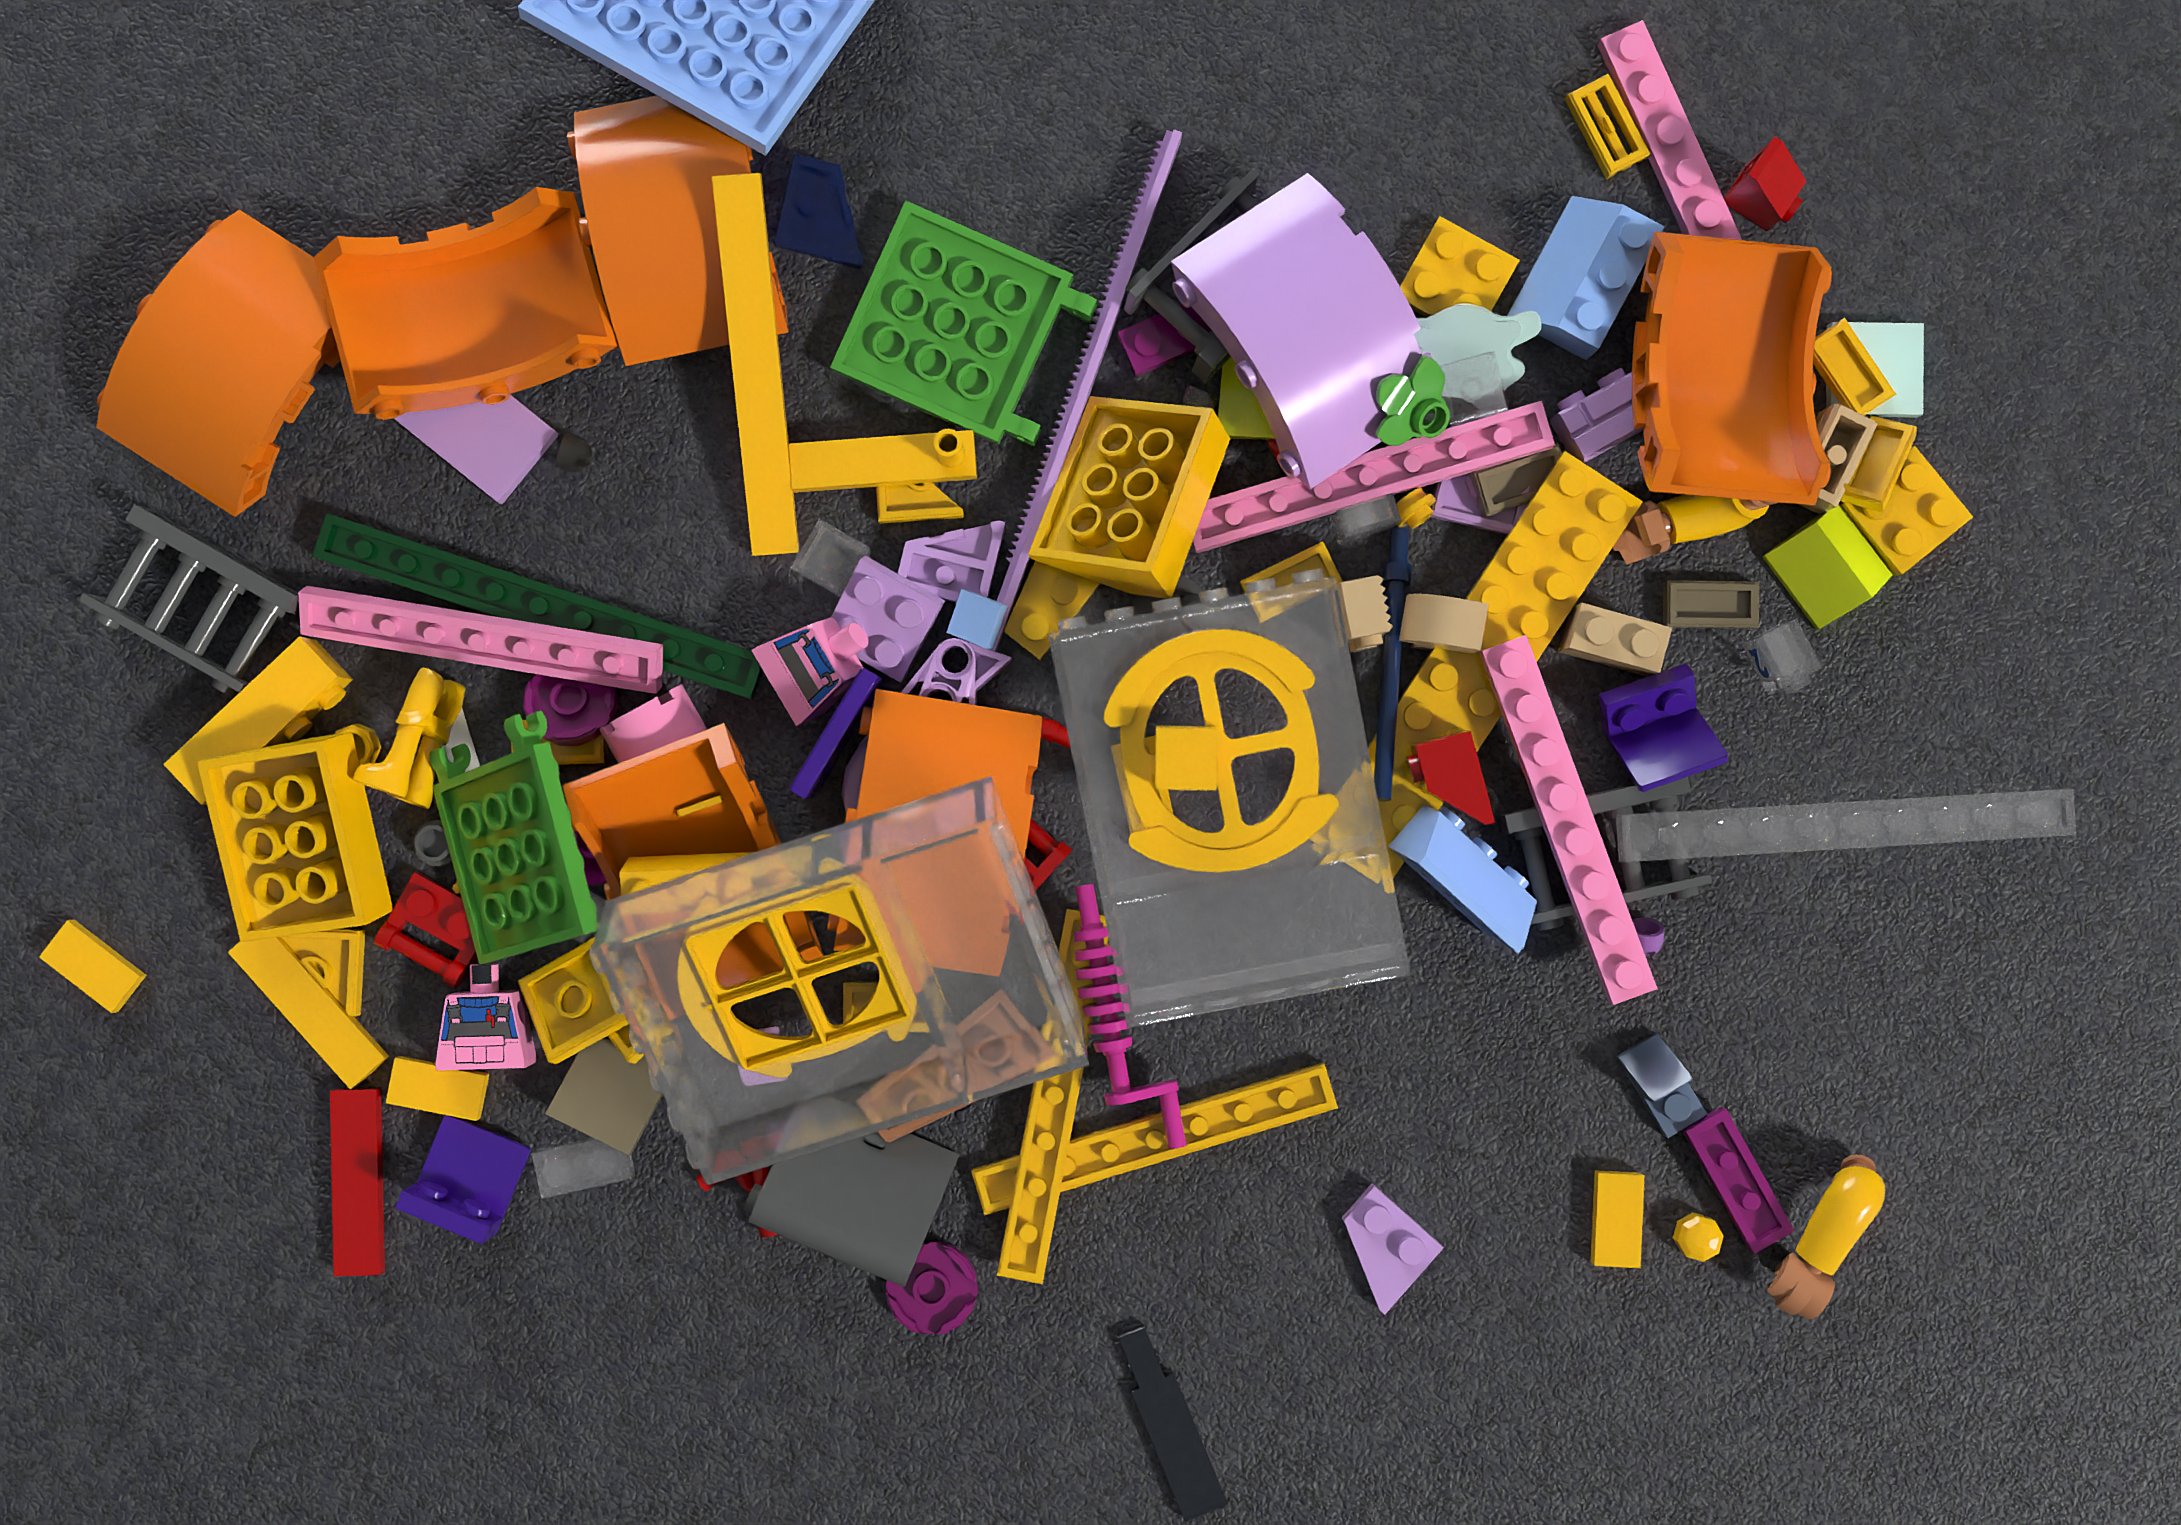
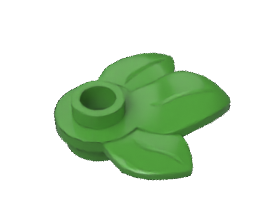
[1375,356,1450,446]

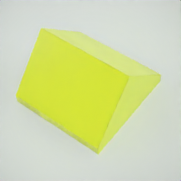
[1762,503,1892,630]

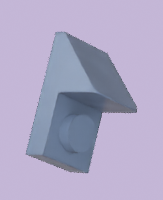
[1616,1033,1707,1138]

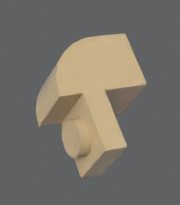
[1399,594,1489,654]

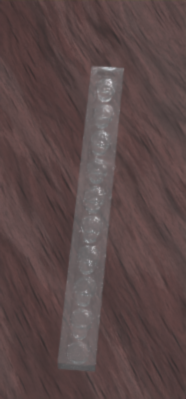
[1616,789,2077,862]

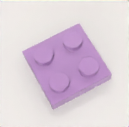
[831,556,945,683]

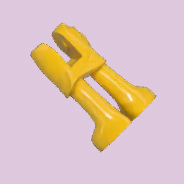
[352,668,465,809]

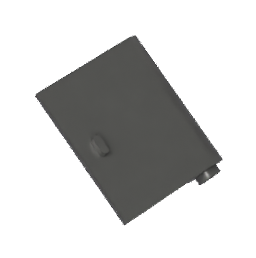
[744,1091,960,1288]

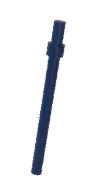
[1372,527,1412,802]

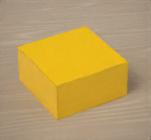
[1155,726,1218,790]

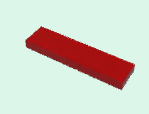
[330,1087,385,1276]

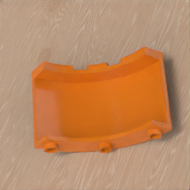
[567,95,789,366]
[314,187,617,420]
[96,210,341,517]
[1632,232,1832,505]
[827,689,1042,975]
[562,723,824,1019]

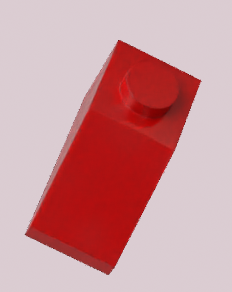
[1724,136,1806,232]
[1406,730,1495,825]

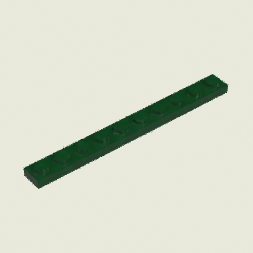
[312,513,763,700]

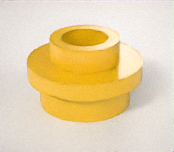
[1391,487,1436,529]

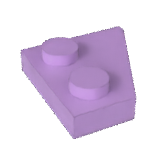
[898,520,1006,603]
[1342,1183,1444,1315]

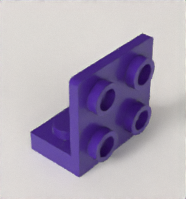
[1599,663,1728,792]
[395,1115,531,1244]

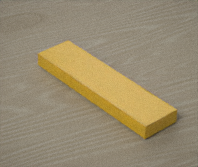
[228,937,390,1089]

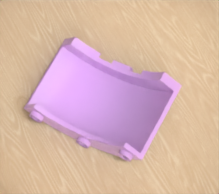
[1171,173,1442,489]

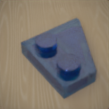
[774,154,863,269]

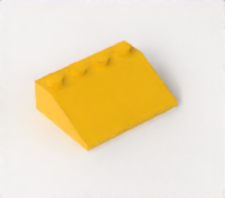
[1028,396,1230,599]
[197,731,393,942]

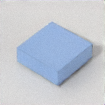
[946,589,1008,649]

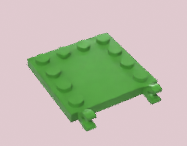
[830,200,1097,447]
[429,711,599,965]

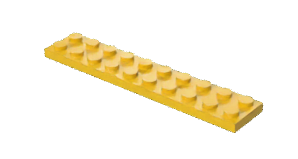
[1309,451,1643,889]

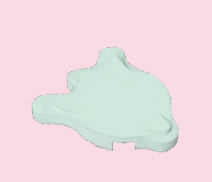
[1414,303,1541,418]

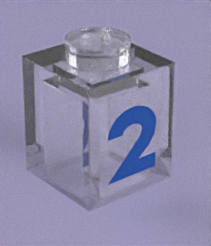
[1741,618,1822,695]

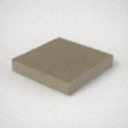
[545,1037,674,1156]

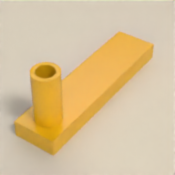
[789,429,977,493]

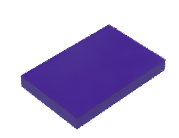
[790,668,885,799]

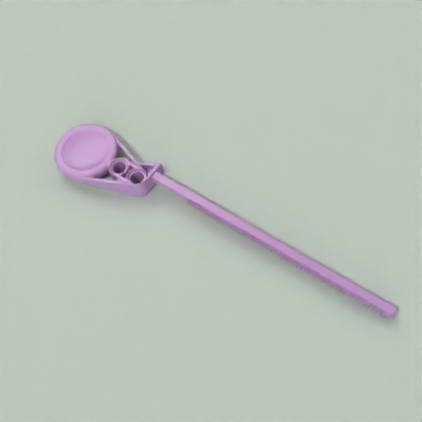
[841,130,1182,812]

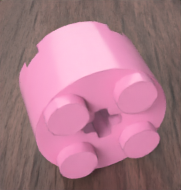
[599,684,707,763]

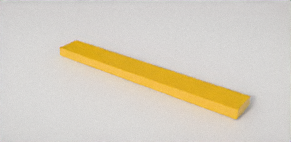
[712,173,799,556]
[997,909,1112,1284]
[971,1063,1338,1215]

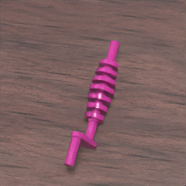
[1074,884,1187,1149]

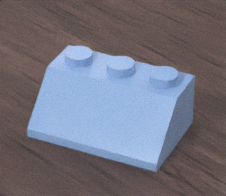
[1507,196,1664,360]
[1388,804,1537,953]

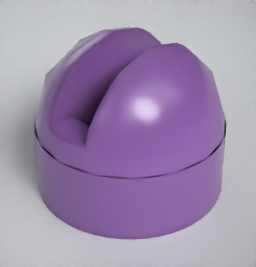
[1632,918,1665,956]

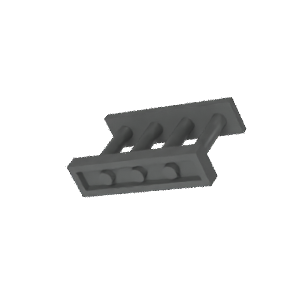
[1124,168,1260,384]
[79,504,299,697]
[1496,777,1712,931]

